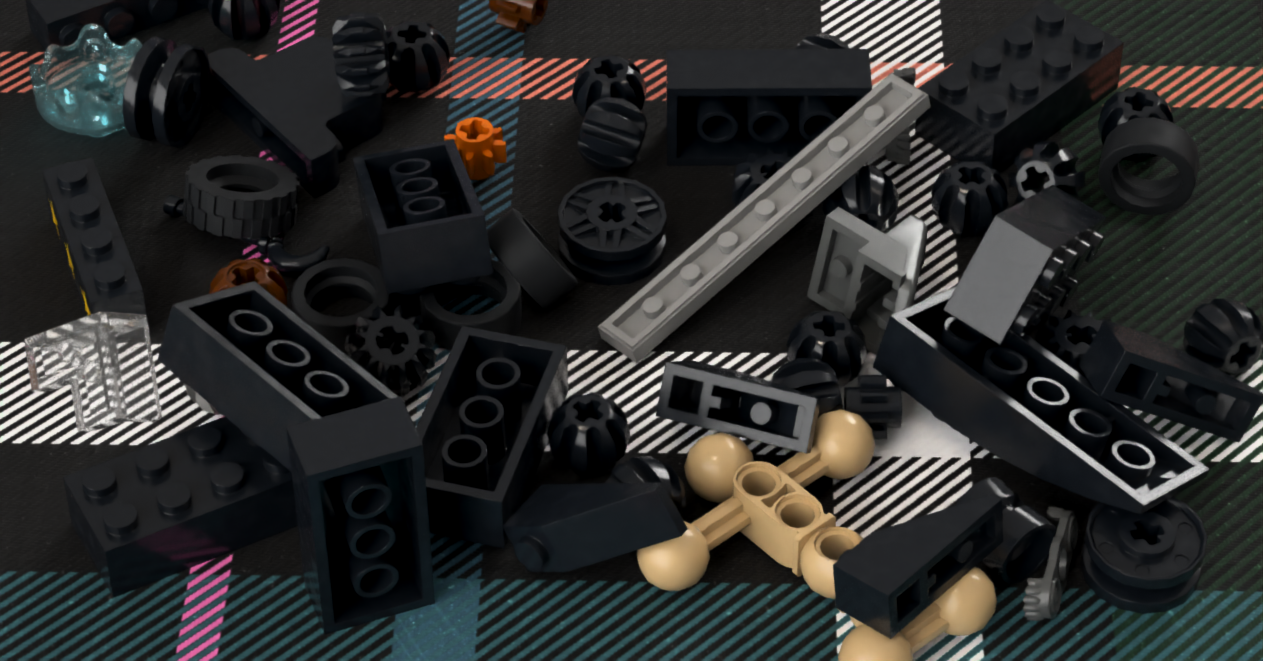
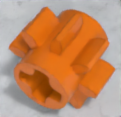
[444,117,507,180]

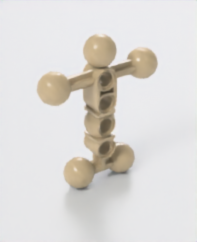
[637,409,997,661]

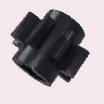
[844,375,902,440]

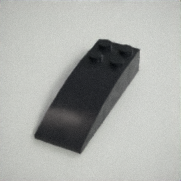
[873,286,1210,514]

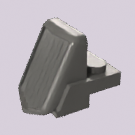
[807,207,928,355]

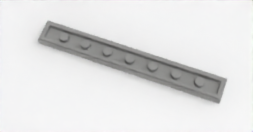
[598,73,931,363]

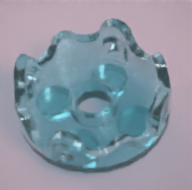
[29,23,143,138]

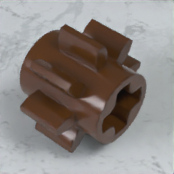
[489,0,548,33]

